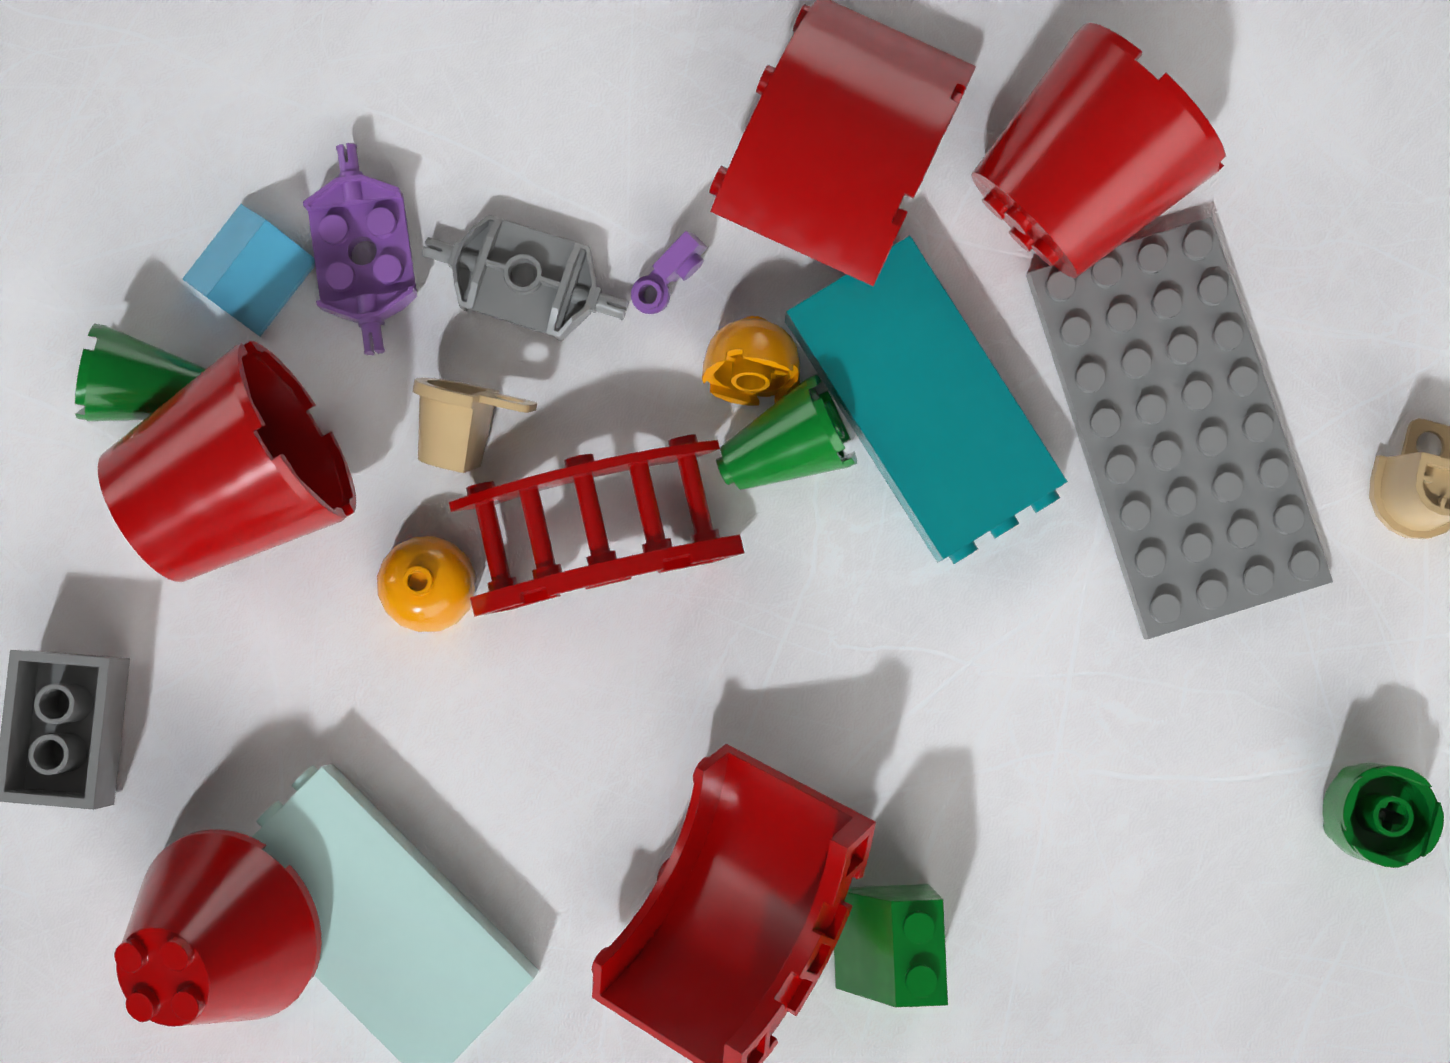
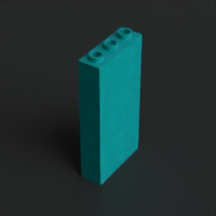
[785,235,1068,564]

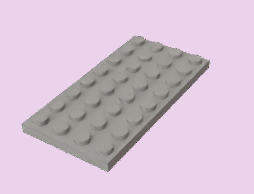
[1026,217,1333,639]

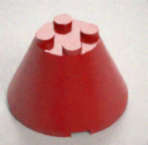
[114,829,322,1027]

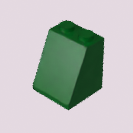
[834,884,948,1007]

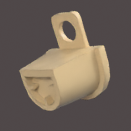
[412,378,537,473]
[1369,418,1450,539]

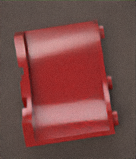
[709,0,976,286]
[591,744,876,1063]

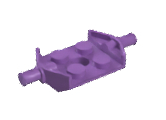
[303,143,417,355]

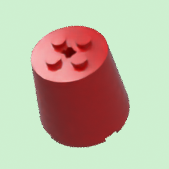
[971,23,1226,278]
[97,341,356,582]

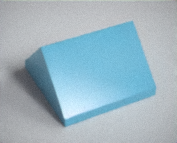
[183,204,315,337]

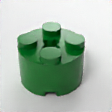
[1323,763,1444,868]

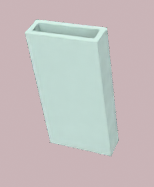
[252,764,539,1063]

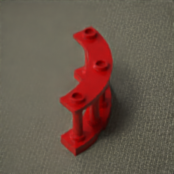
[449,434,745,617]

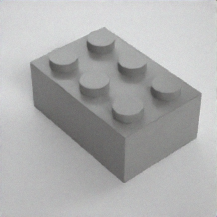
[0,650,130,810]

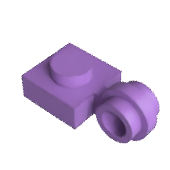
[631,231,708,314]

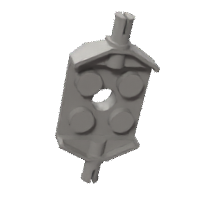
[422,215,629,342]

